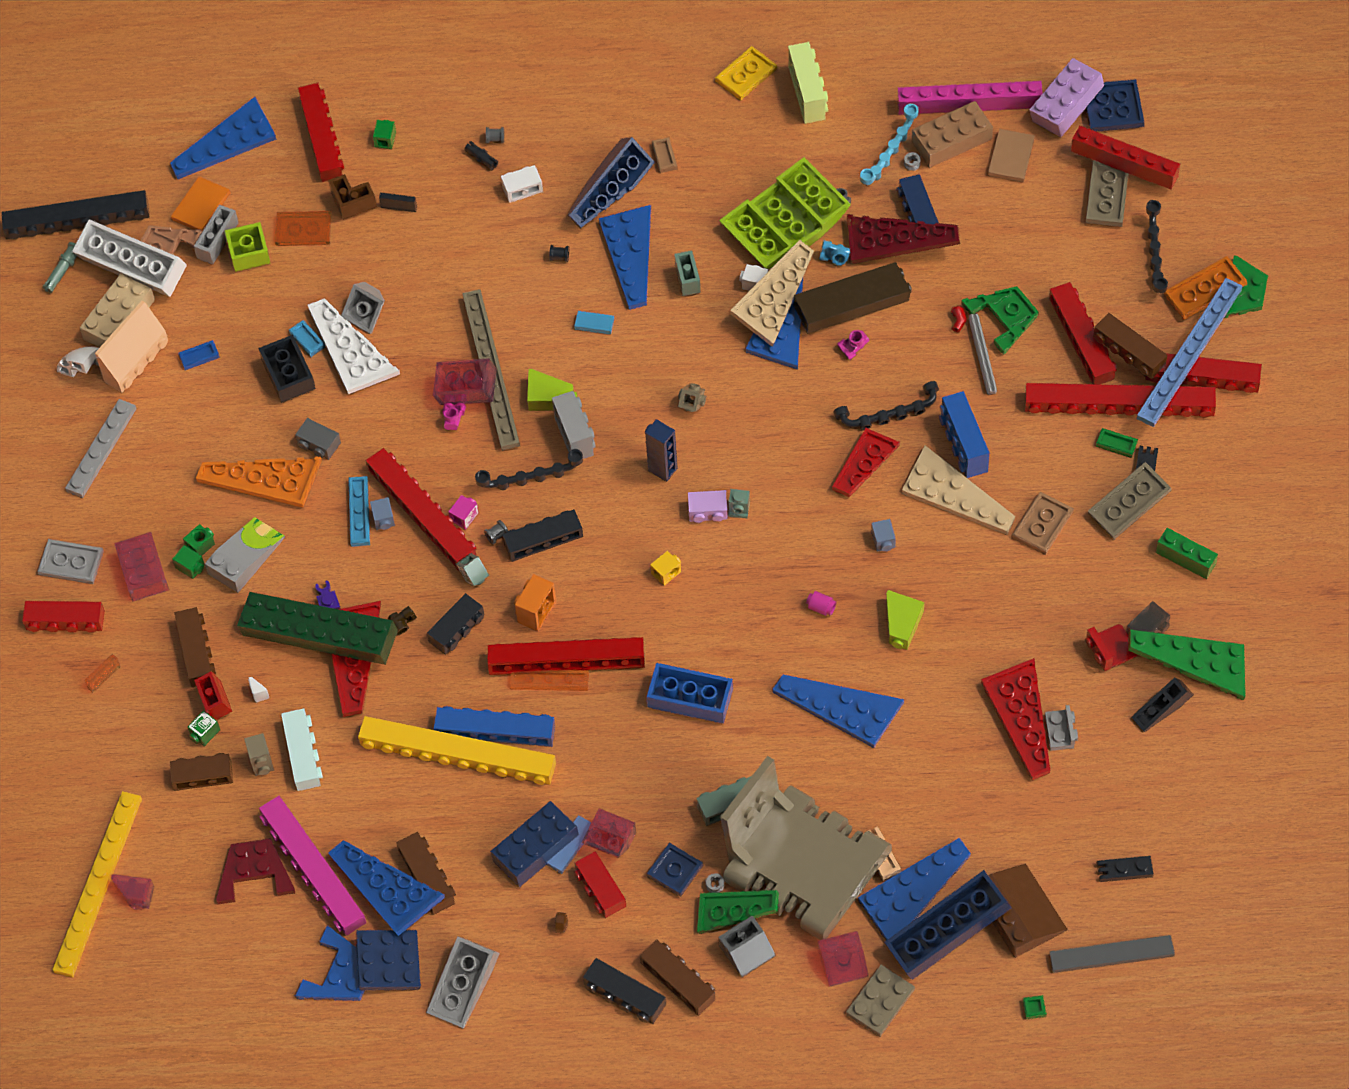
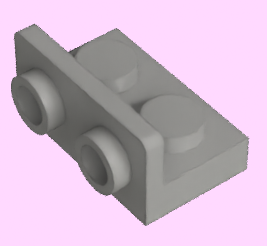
[1045,705,1078,751]

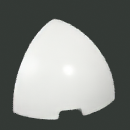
[57,347,99,378]

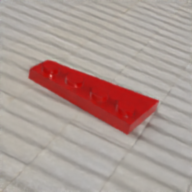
[832,428,900,497]

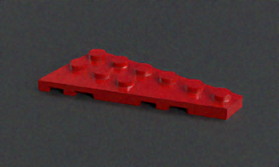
[332,601,381,717]
[981,658,1050,780]

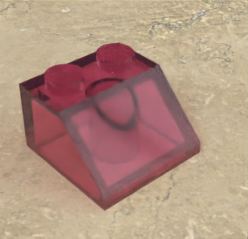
[818,931,869,987]

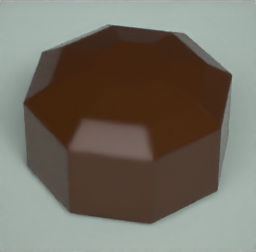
[555,912,568,933]

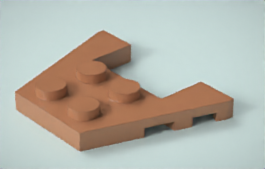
[140,226,203,255]

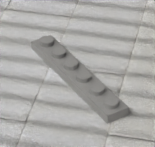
[65,399,136,498]

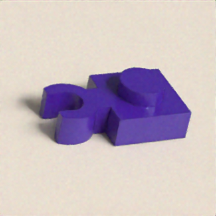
[315,580,341,609]

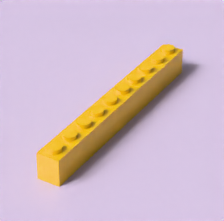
[358,716,556,785]

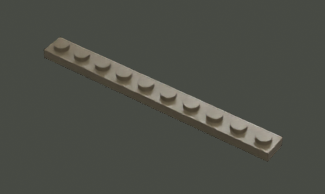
[462,289,520,450]

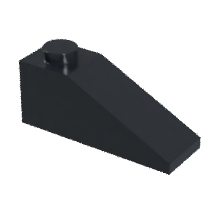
[1132,677,1194,732]

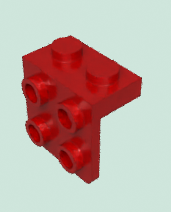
[1085,624,1138,671]

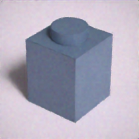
[370,497,395,530]
[871,519,896,552]

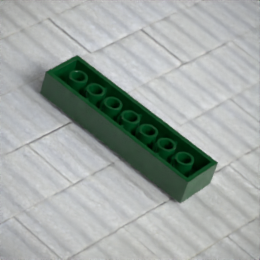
[237,592,398,665]

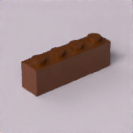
[1093,313,1167,379]
[174,607,216,688]
[396,832,456,915]
[640,939,716,1016]

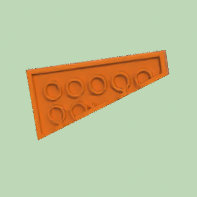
[196,457,322,508]

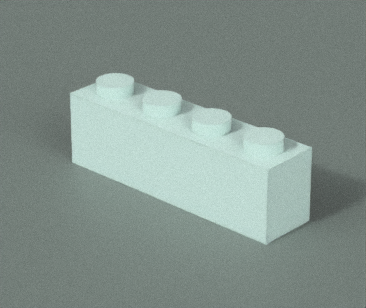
[281,709,323,791]

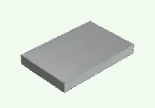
[37,539,104,584]

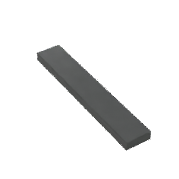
[1049,935,1175,973]

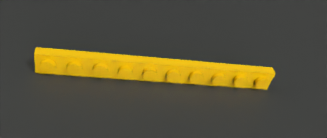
[53,791,142,978]

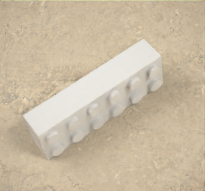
[72,220,187,297]

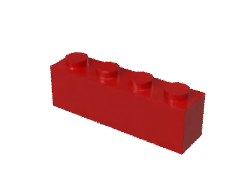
[22,601,105,633]

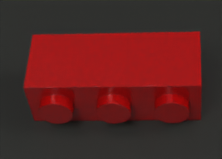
[574,851,626,918]

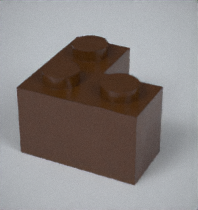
[328,174,377,220]

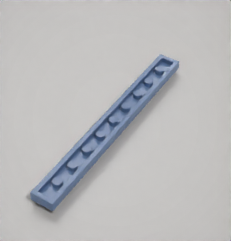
[1137,278,1243,427]

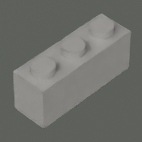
[194,205,239,264]

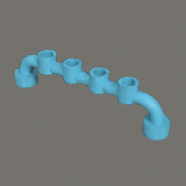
[860,104,918,185]

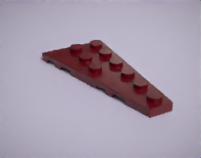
[847,214,960,264]

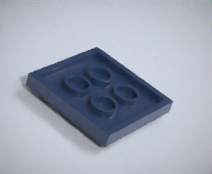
[1086,79,1145,132]
[356,930,421,990]

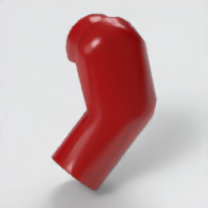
[951,306,967,333]

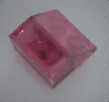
[582,808,636,858]

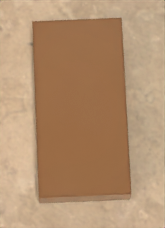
[652,137,678,173]

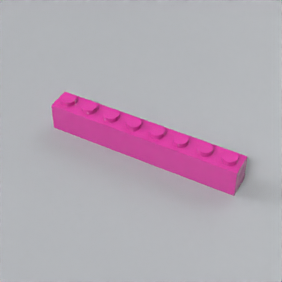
[897,81,1043,115]
[259,796,366,936]

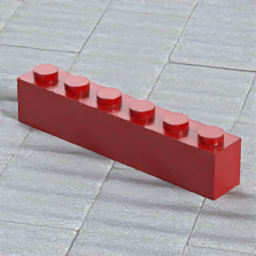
[298,82,345,182]
[1071,125,1180,190]
[1049,282,1117,384]
[1145,353,1262,393]

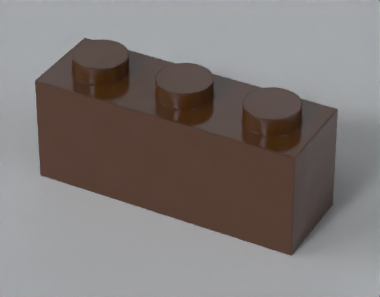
[170,753,233,791]

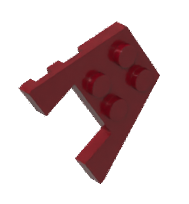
[216,838,296,905]

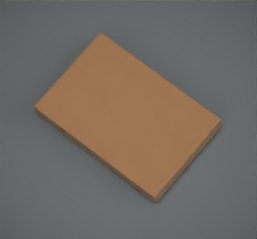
[988,129,1035,183]
[1012,492,1074,555]

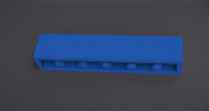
[434,706,555,747]

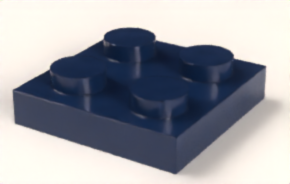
[647,842,703,897]

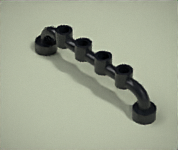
[1146,200,1168,293]
[833,381,939,430]
[475,449,583,490]

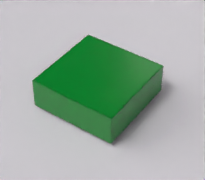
[1022,995,1047,1019]

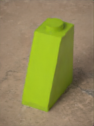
[527,369,577,411]
[886,590,924,650]

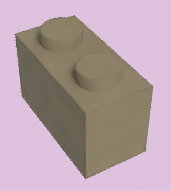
[244,733,274,776]

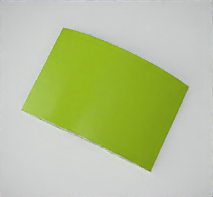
[719,157,851,269]

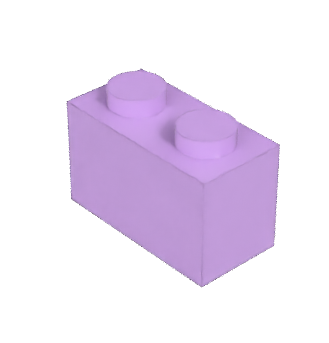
[688,490,728,523]

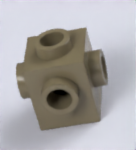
[678,383,707,412]

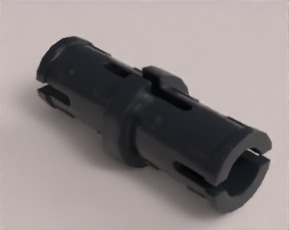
[465,141,499,170]

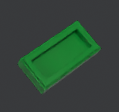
[1096,428,1138,458]

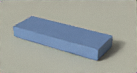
[547,815,596,874]

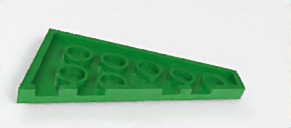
[1128,630,1246,700]

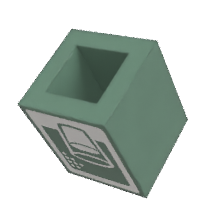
[456,553,489,586]

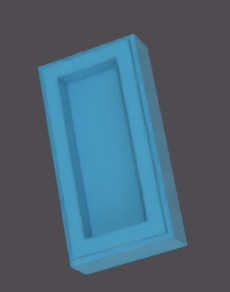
[574,311,614,334]
[289,320,326,357]

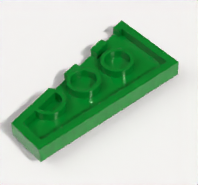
[697,890,779,934]

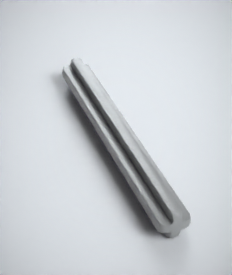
[969,313,997,395]

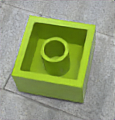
[225,222,271,272]

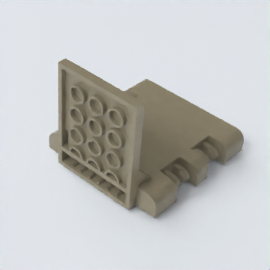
[721,756,892,942]

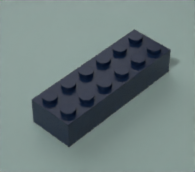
[885,870,1012,980]

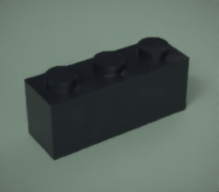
[427,593,484,655]

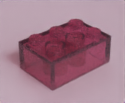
[433,358,497,406]
[114,532,169,602]

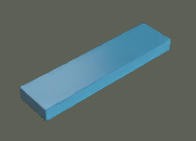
[349,476,370,547]

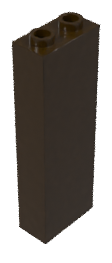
[793,262,912,334]

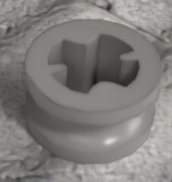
[904,152,920,171]
[706,873,724,893]

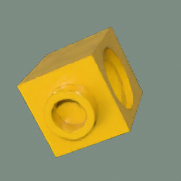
[650,551,681,586]

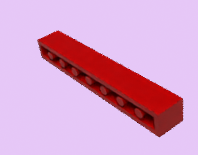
[365,448,477,571]
[488,637,645,675]

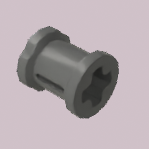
[486,127,505,143]
[484,520,508,544]

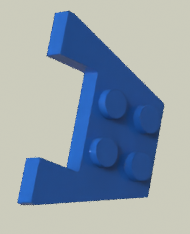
[295,926,365,1001]

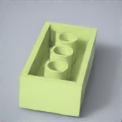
[788,42,828,124]

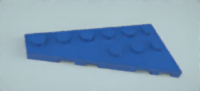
[599,205,651,310]
[328,840,445,936]

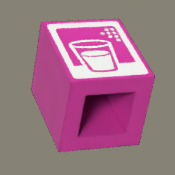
[449,495,479,530]

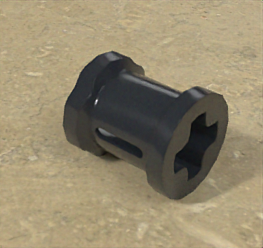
[549,245,570,262]

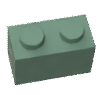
[674,250,701,296]

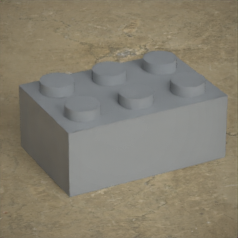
[552,391,596,459]

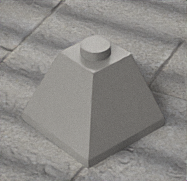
[341,282,385,334]

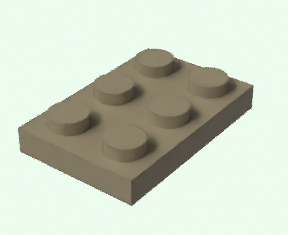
[846,965,915,1037]

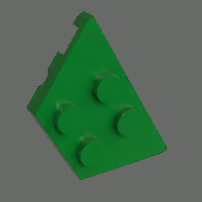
[1224,255,1268,318]

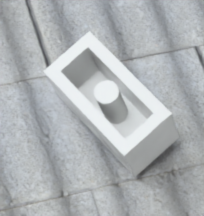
[501,165,543,203]

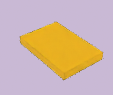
[715,46,778,101]

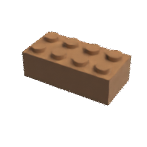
[912,101,993,168]

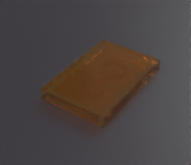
[275,211,332,246]

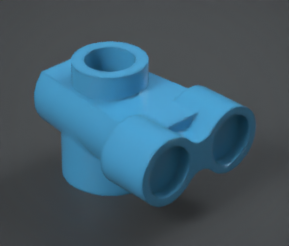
[819,240,850,265]

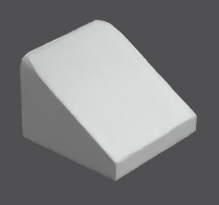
[248,677,270,703]

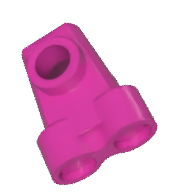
[837,330,870,360]
[442,402,466,430]

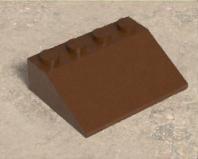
[988,864,1068,958]

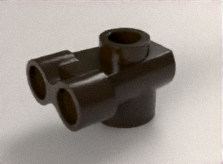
[388,606,417,636]

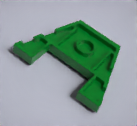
[961,286,1039,355]

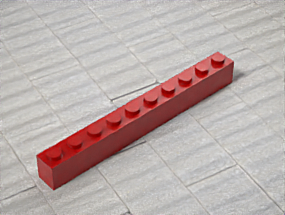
[1025,383,1216,417]

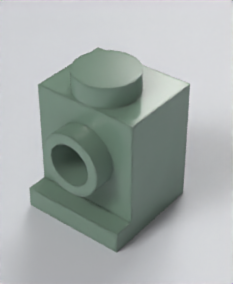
[729,489,750,519]

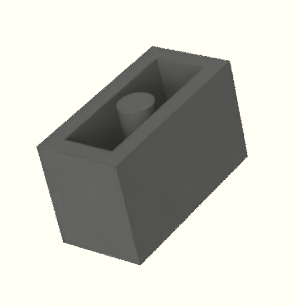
[295,418,341,460]

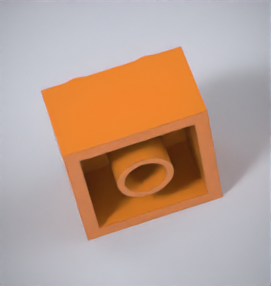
[514,574,556,632]

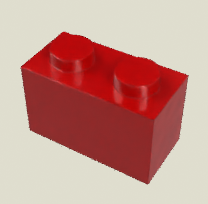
[194,671,233,720]

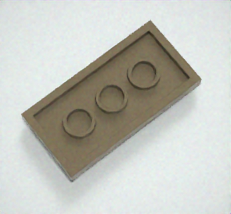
[1086,160,1128,227]
[1088,462,1172,539]

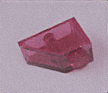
[111,874,154,910]

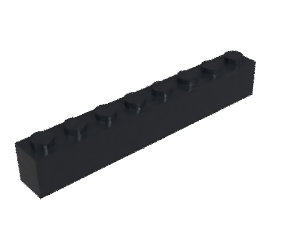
[1,190,150,240]

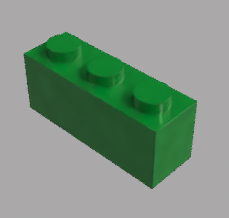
[1156,528,1218,579]

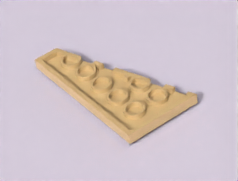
[730,240,814,347]
[902,446,1015,535]

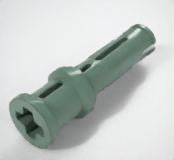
[42,242,77,293]

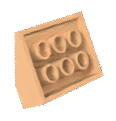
[95,301,168,393]

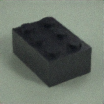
[258,335,316,403]

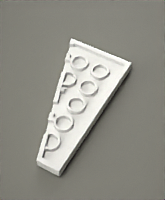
[308,298,400,394]

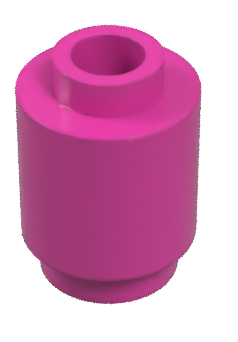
[806,591,837,616]

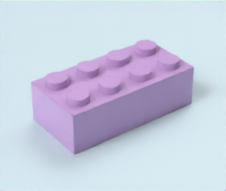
[1030,58,1104,137]

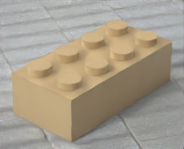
[80,273,155,347]

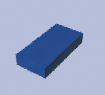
[178,340,220,370]

